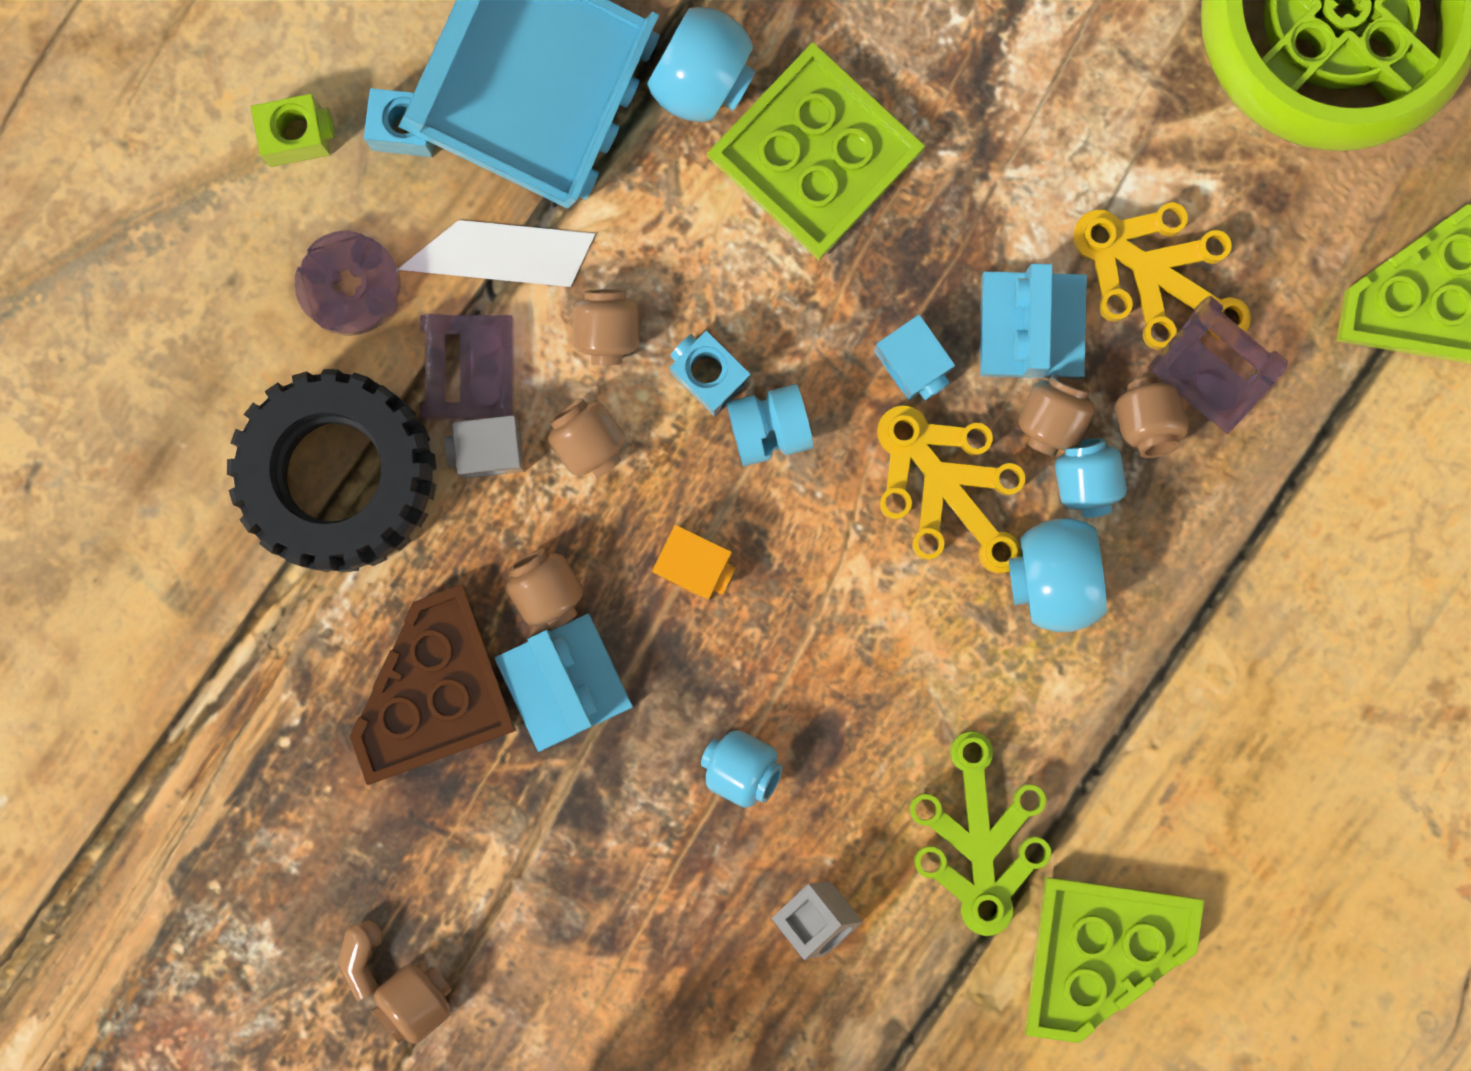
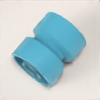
[726,384,814,467]

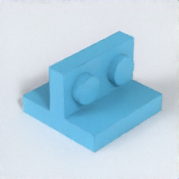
[979,264,1087,380]
[495,613,633,752]

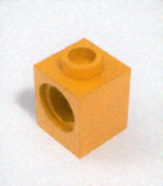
[652,525,736,601]

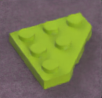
[1336,204,1471,364]
[1024,876,1204,1043]

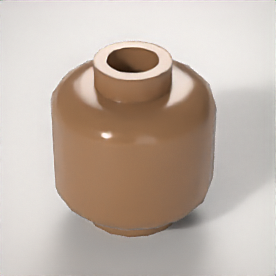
[572,289,640,366]
[1018,375,1095,456]
[1114,377,1189,458]
[548,398,625,478]
[506,549,583,629]
[371,964,452,1044]

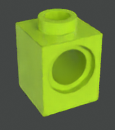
[250,94,335,167]

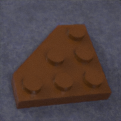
[350,584,517,786]

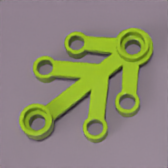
[909,731,1051,936]

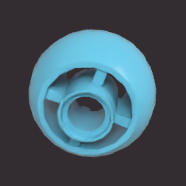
[647,7,756,122]
[1008,519,1107,632]

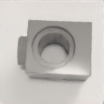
[445,416,525,479]
[771,881,863,960]

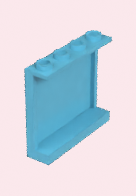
[398,0,660,209]

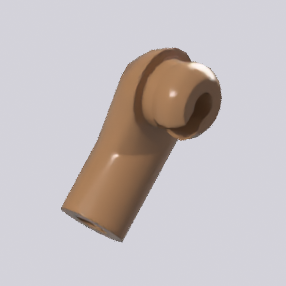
[338,920,383,1001]

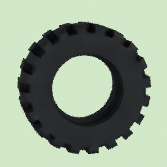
[227,369,437,573]

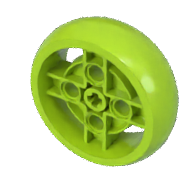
[1201,0,1471,151]

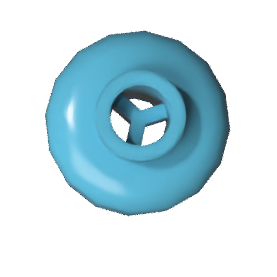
[1055,438,1127,518]
[701,730,783,808]

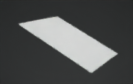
[397,220,595,287]

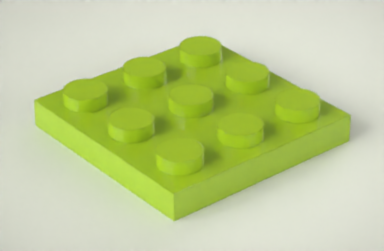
[707,42,925,261]

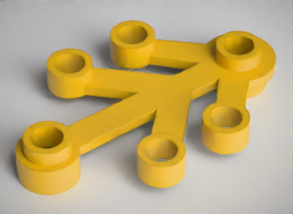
[1073,202,1251,350]
[877,406,1025,574]

